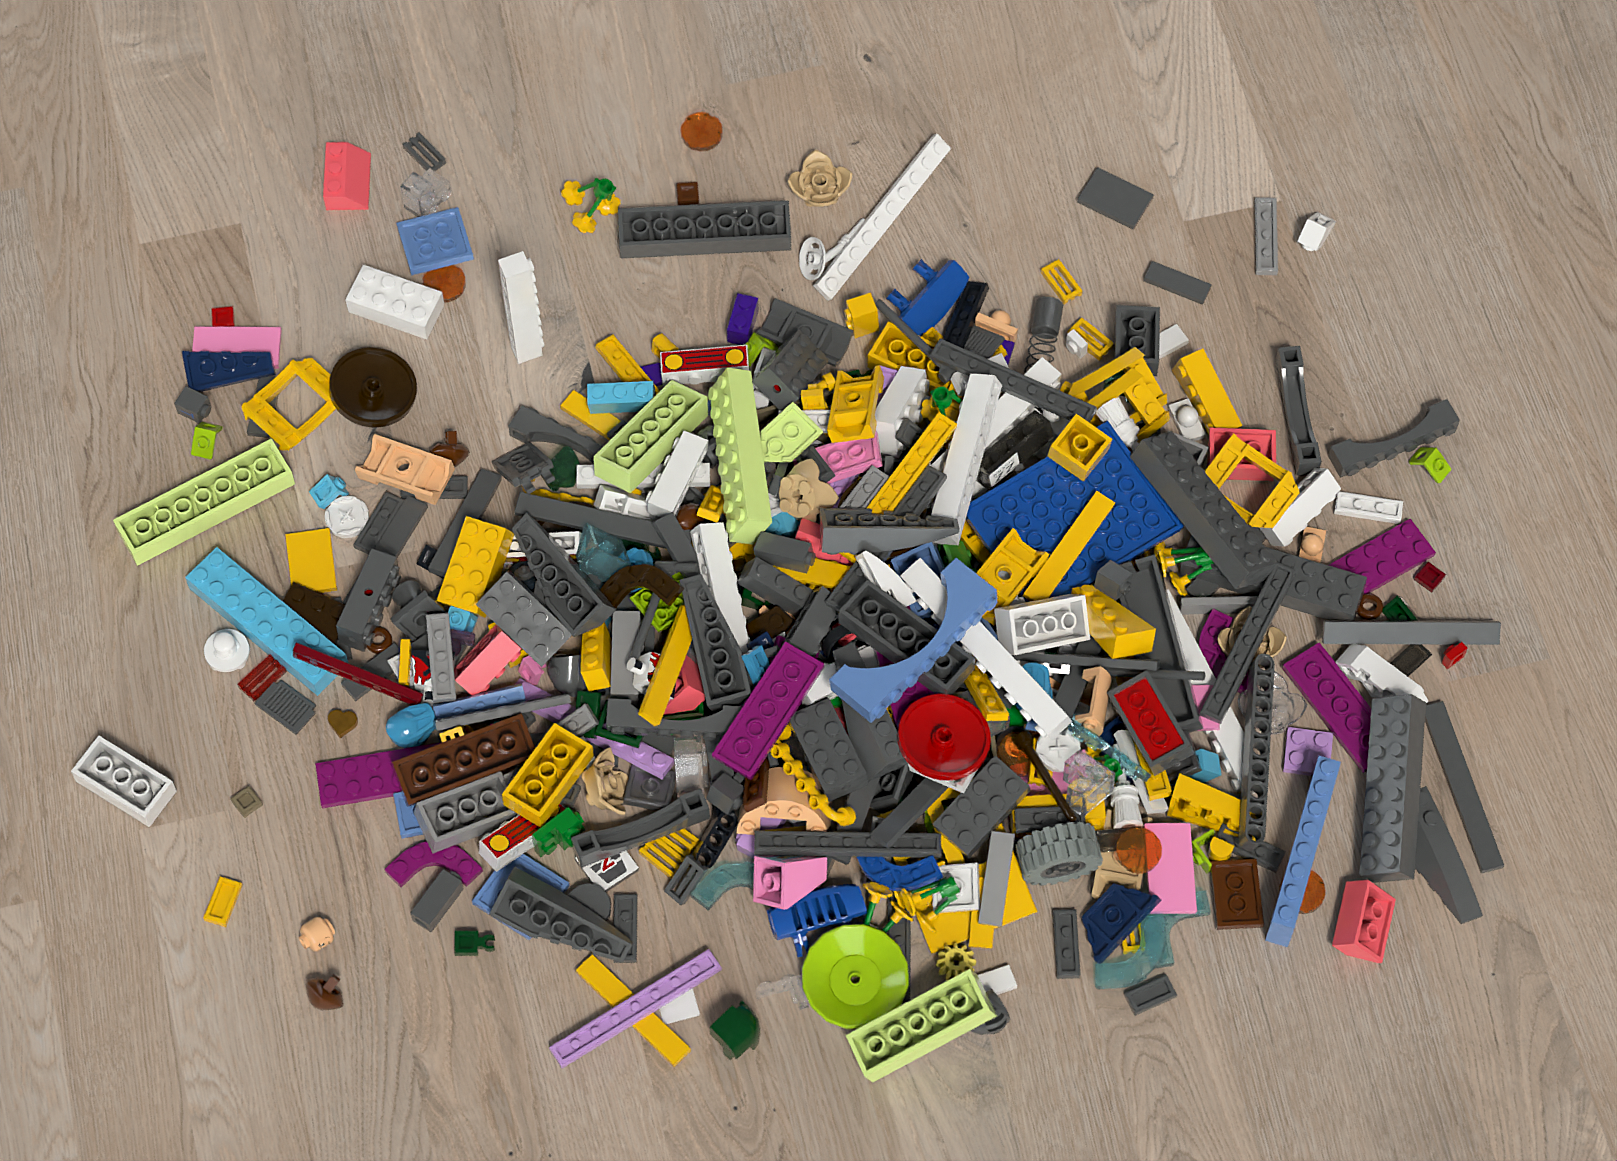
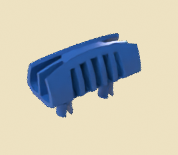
[886,259,970,337]
[767,884,867,957]

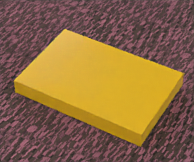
[285,528,337,593]

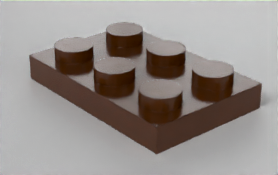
[1210,859,1264,930]

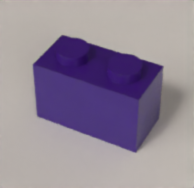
[727,293,759,345]

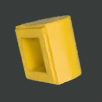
[651,333,679,360]
[1208,837,1234,861]

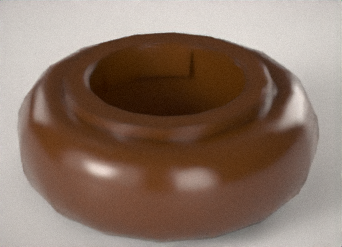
[1357,593,1383,620]
[367,627,393,654]

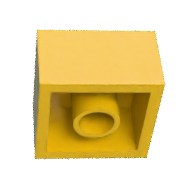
[1048,414,1112,482]

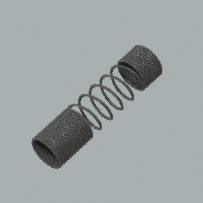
[1024,296,1063,373]

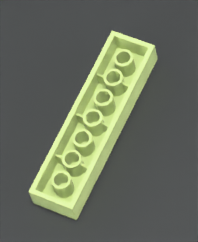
[708,367,772,545]
[113,438,295,566]

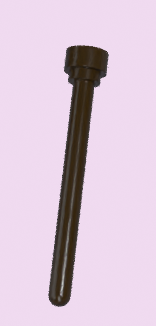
[1013,731,1076,822]

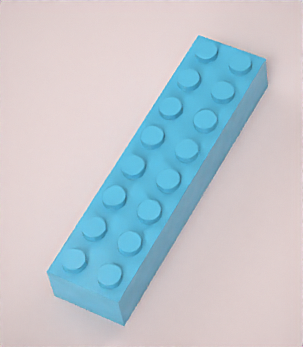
[185,547,348,696]

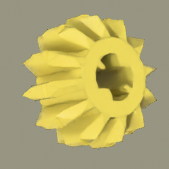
[936,942,976,981]

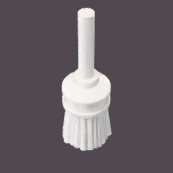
[1095,397,1140,452]
[1109,744,1144,834]

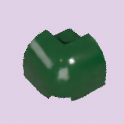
[709,1001,761,1060]

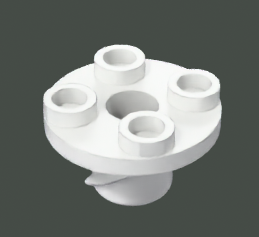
[204,629,250,672]

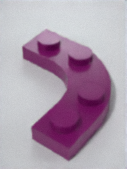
[1198,609,1248,695]
[384,842,483,887]

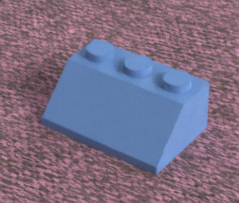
[891,542,945,619]

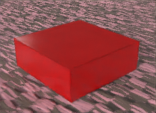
[211,306,235,327]

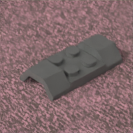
[757,298,853,367]

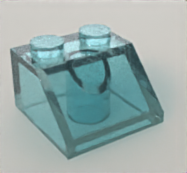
[576,523,632,583]

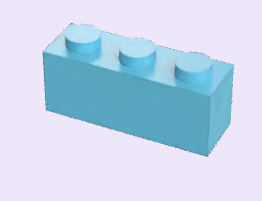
[587,381,656,414]

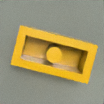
[844,292,879,339]

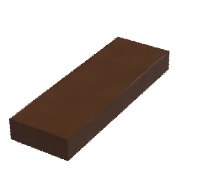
[743,758,769,813]

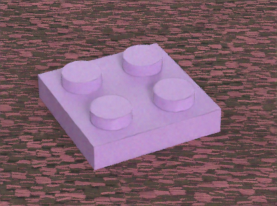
[1283,727,1333,776]

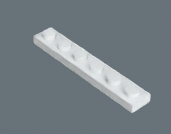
[577,463,710,489]

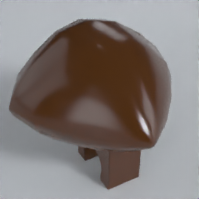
[429,431,470,467]
[675,503,706,530]
[306,973,343,1010]

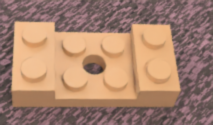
[355,434,455,505]

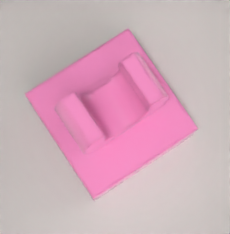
[518,656,547,686]

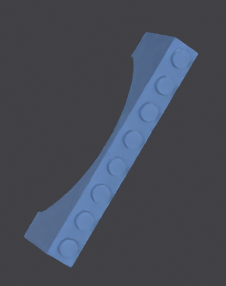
[829,558,997,723]
[1265,756,1341,947]

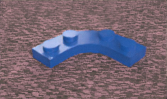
[856,855,943,891]

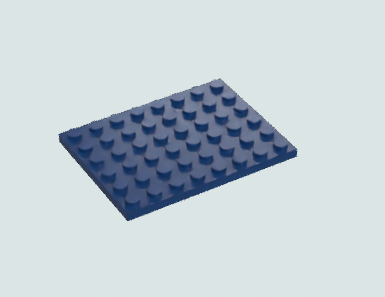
[966,421,1184,602]

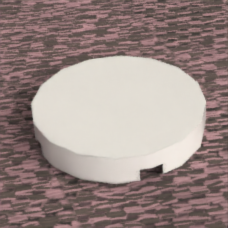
[325,496,369,538]
[1035,730,1081,773]

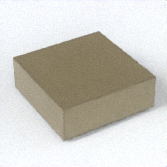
[230,786,263,818]

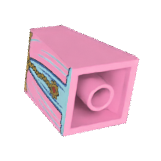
[753,855,827,909]

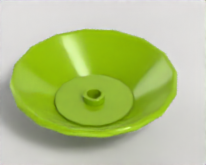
[802,924,909,1029]

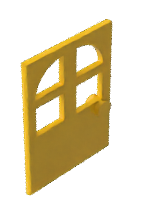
[877,777,1038,954]

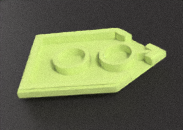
[760,402,824,462]

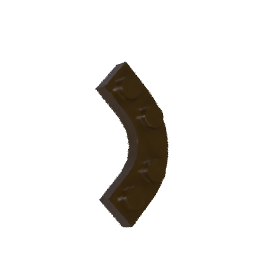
[600,564,685,608]

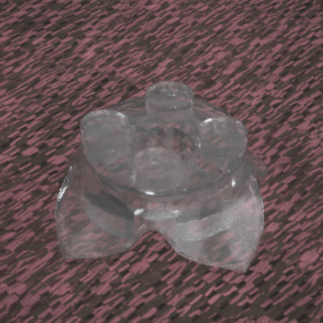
[1237,671,1307,735]

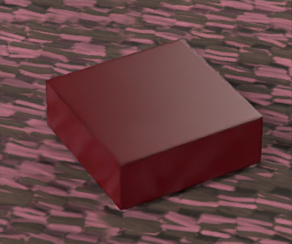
[1414,562,1446,593]

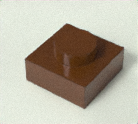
[677,182,699,206]

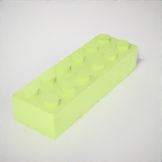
[594,380,708,493]
[846,969,997,1082]

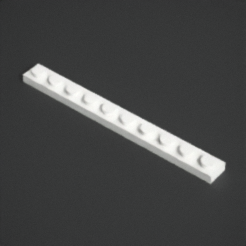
[813,134,951,301]

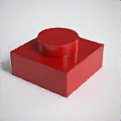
[1442,642,1468,670]

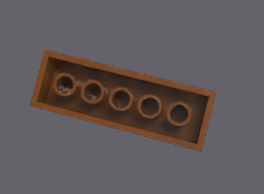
[391,713,535,807]

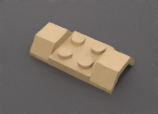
[1091,809,1153,900]

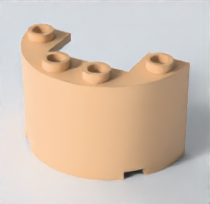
[1024,666,1112,742]
[737,767,833,835]

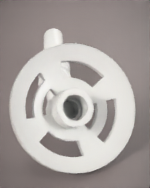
[799,218,865,280]

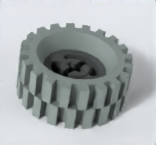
[1015,822,1103,886]

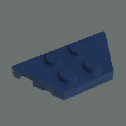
[1082,883,1162,965]

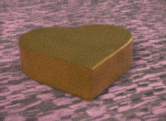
[328,710,358,738]

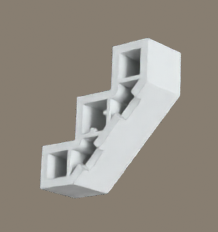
[1336,644,1429,703]

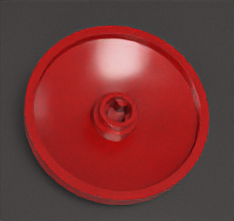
[897,694,991,781]

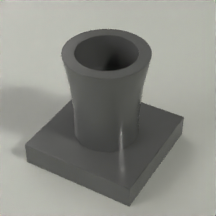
[390,581,448,642]

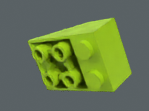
[629,572,685,632]

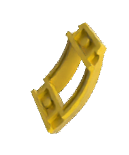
[1068,347,1167,427]
[241,358,336,451]
[1087,368,1170,451]
[1205,433,1300,529]

